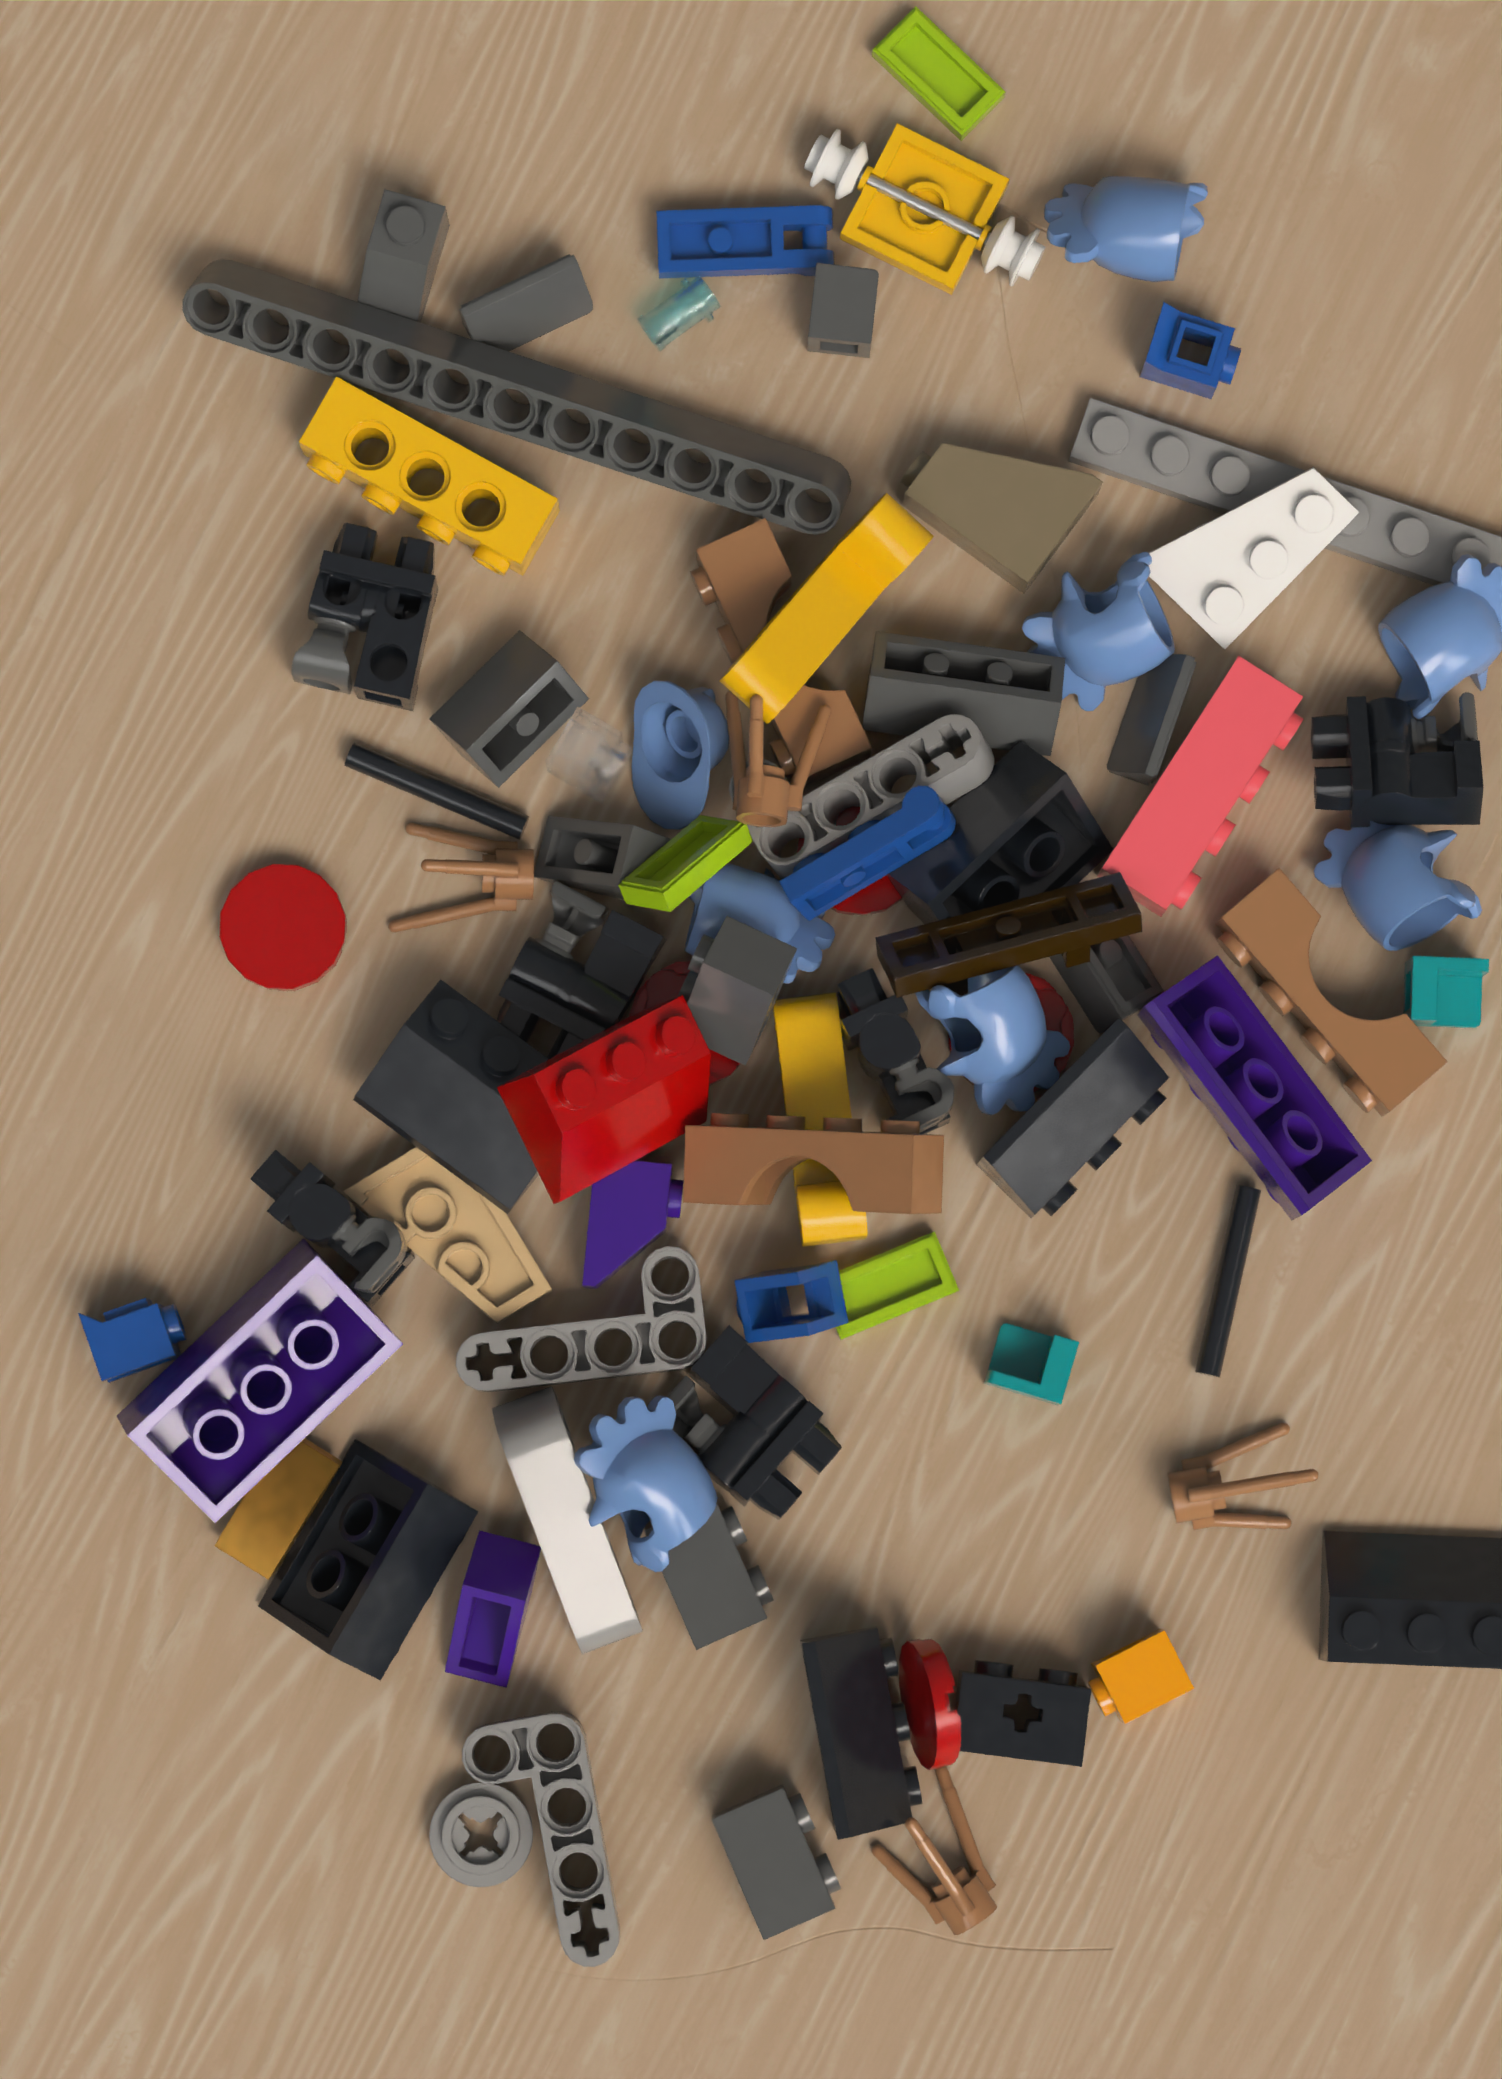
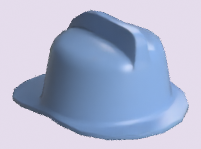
[632,680,729,830]

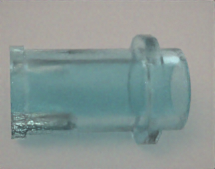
[637,276,721,352]

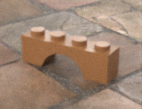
[690,518,872,787]
[1215,868,1448,1117]
[683,1113,944,1214]

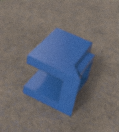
[1140,302,1242,399]
[734,1260,849,1343]
[78,1298,187,1383]

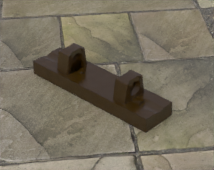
[875,872,1142,998]

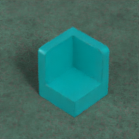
[1403,956,1489,1028]
[984,1323,1079,1405]

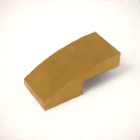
[214,1438,343,1580]

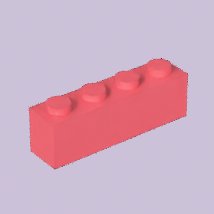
[1097,656,1304,917]

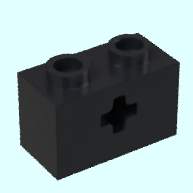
[955,1660,1091,1767]

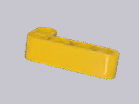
[719,493,934,724]
[773,992,868,1247]

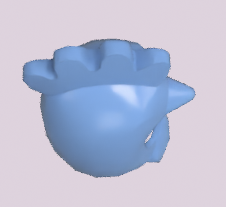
[1044,176,1208,282]
[1022,552,1175,711]
[1378,554,1502,720]
[1314,816,1482,951]
[684,863,835,984]
[915,965,1070,1115]
[574,1396,718,1572]

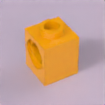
[1087,1629,1194,1724]

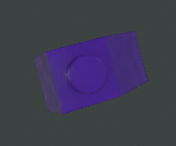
[582,1161,684,1289]
[445,1530,541,1688]

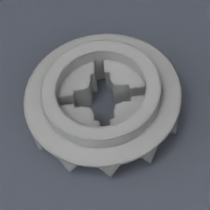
[429,1783,533,1887]

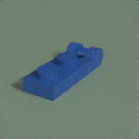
[656,205,835,279]
[779,786,956,921]

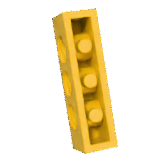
[299,376,560,576]

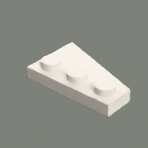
[1148,467,1359,649]

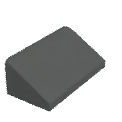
[460,254,593,352]
[1107,654,1197,786]
[1049,935,1164,1033]

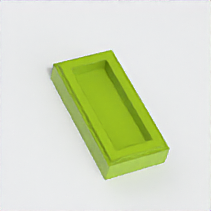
[872,6,1006,141]
[618,815,753,912]
[835,1231,959,1340]

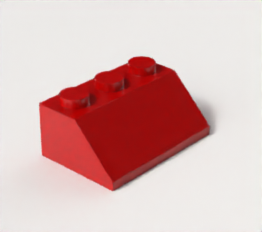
[497,995,711,1204]

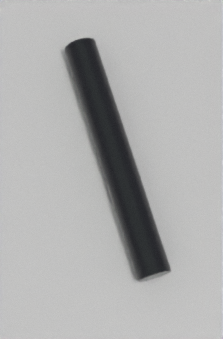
[344,743,529,840]
[1195,1185,1261,1378]

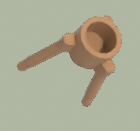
[725,691,831,827]
[388,823,534,933]
[1167,1423,1318,1530]
[871,1766,997,1935]

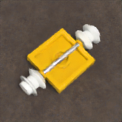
[804,123,1046,295]

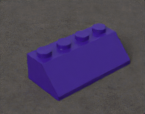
[1138,955,1372,1221]
[117,1238,403,1523]

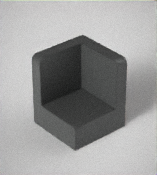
[807,263,879,358]

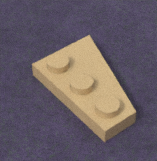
[343,1147,553,1324]

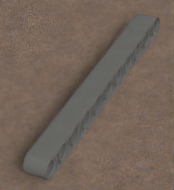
[182,259,851,535]

